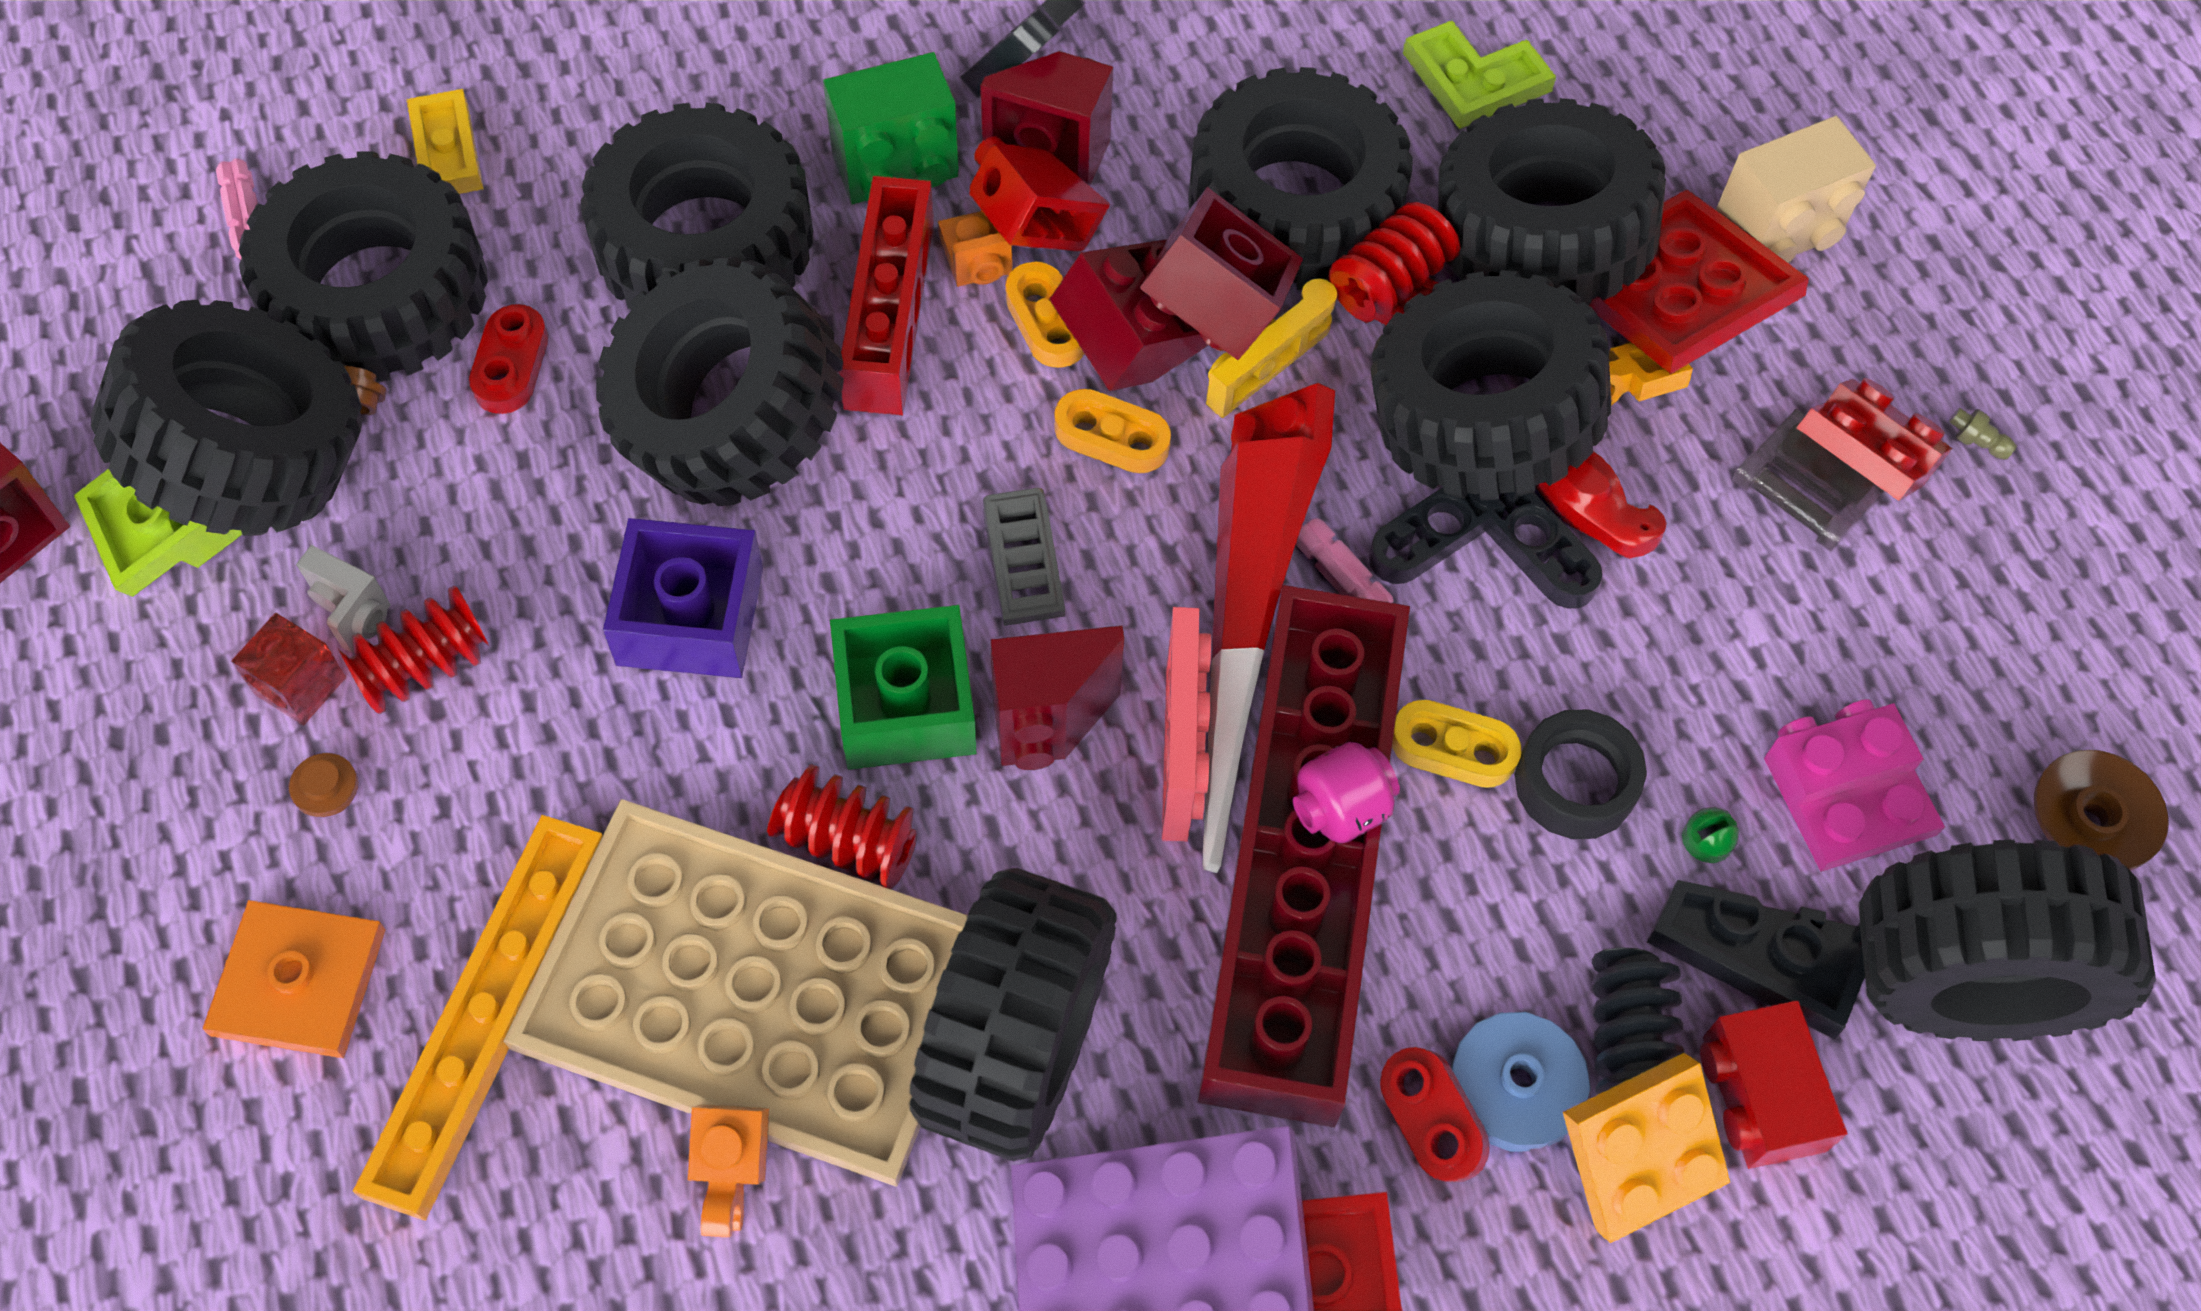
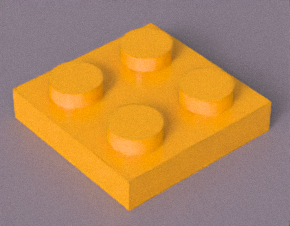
[1563,1053,1730,1243]

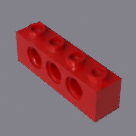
[838,176,934,416]

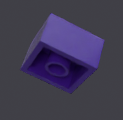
[603,518,763,678]

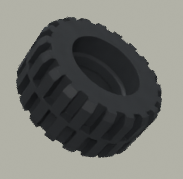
[1188,67,1413,290]
[1438,98,1666,305]
[580,102,813,310]
[238,151,488,382]
[596,257,844,506]
[1370,270,1611,500]
[91,299,363,536]
[1859,839,2156,1041]
[909,868,1117,1161]

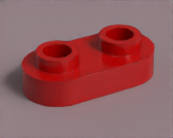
[469,304,548,414]
[1380,1047,1490,1182]

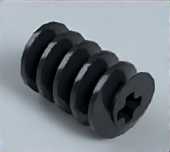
[1591,947,1685,1095]

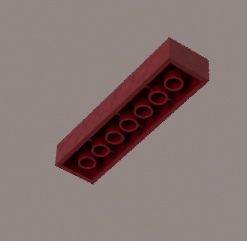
[1197,585,1410,1128]

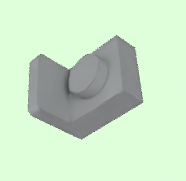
[296,545,391,653]

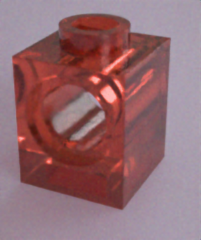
[231,612,346,726]

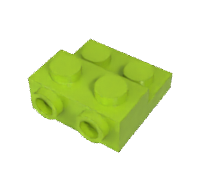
[74,469,243,597]

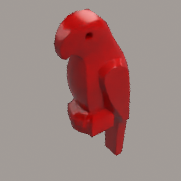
[1535,451,1667,559]

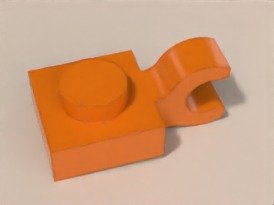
[688,1104,769,1237]

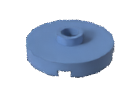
[1451,1012,1590,1152]

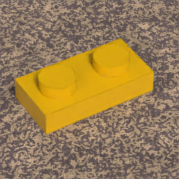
[406,89,484,194]

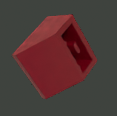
[1049,239,1209,391]

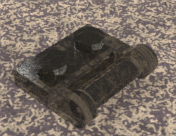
[1732,408,1886,552]

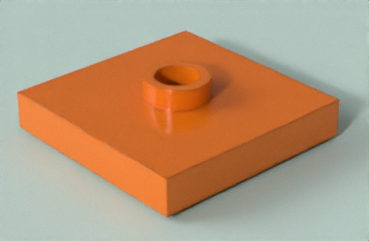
[202,900,386,1058]

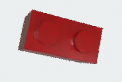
[1700,1000,1848,1169]

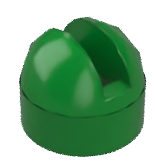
[1682,807,1739,863]

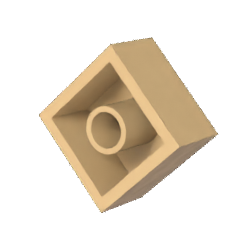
[1716,115,1876,263]

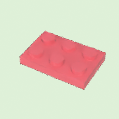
[1162,607,1211,842]

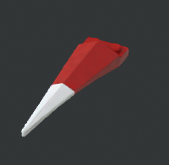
[1202,382,1335,873]

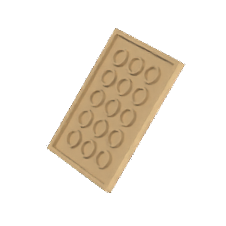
[503,799,967,1187]

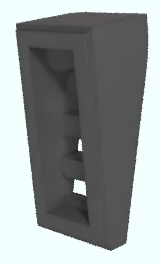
[983,488,1066,626]

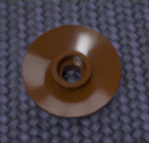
[2034,750,2169,870]

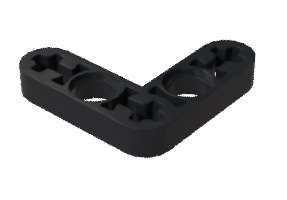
[960,0,1085,99]
[1369,487,1603,609]

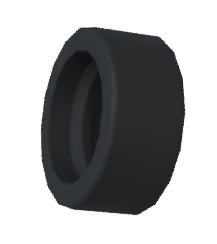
[1514,709,1647,839]

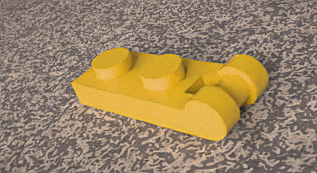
[1206,279,1337,419]

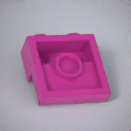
[1764,699,1945,872]

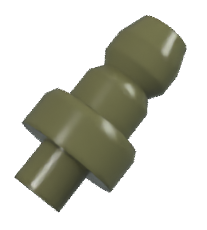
[1949,408,2017,460]

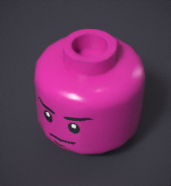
[1293,742,1400,843]

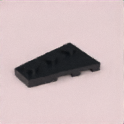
[1646,880,1865,1040]

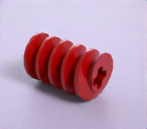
[1329,202,1461,323]
[337,586,489,714]
[767,764,917,889]

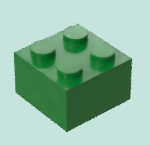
[823,52,959,205]
[830,605,977,770]

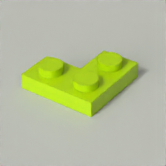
[1402,20,1556,129]

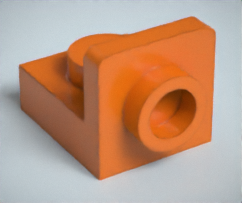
[938,211,1012,287]

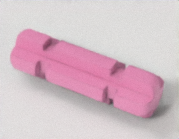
[216,158,258,259]
[1296,518,1393,603]

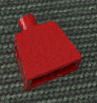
[969,136,1111,252]

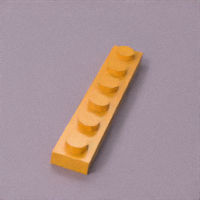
[353,815,603,1221]

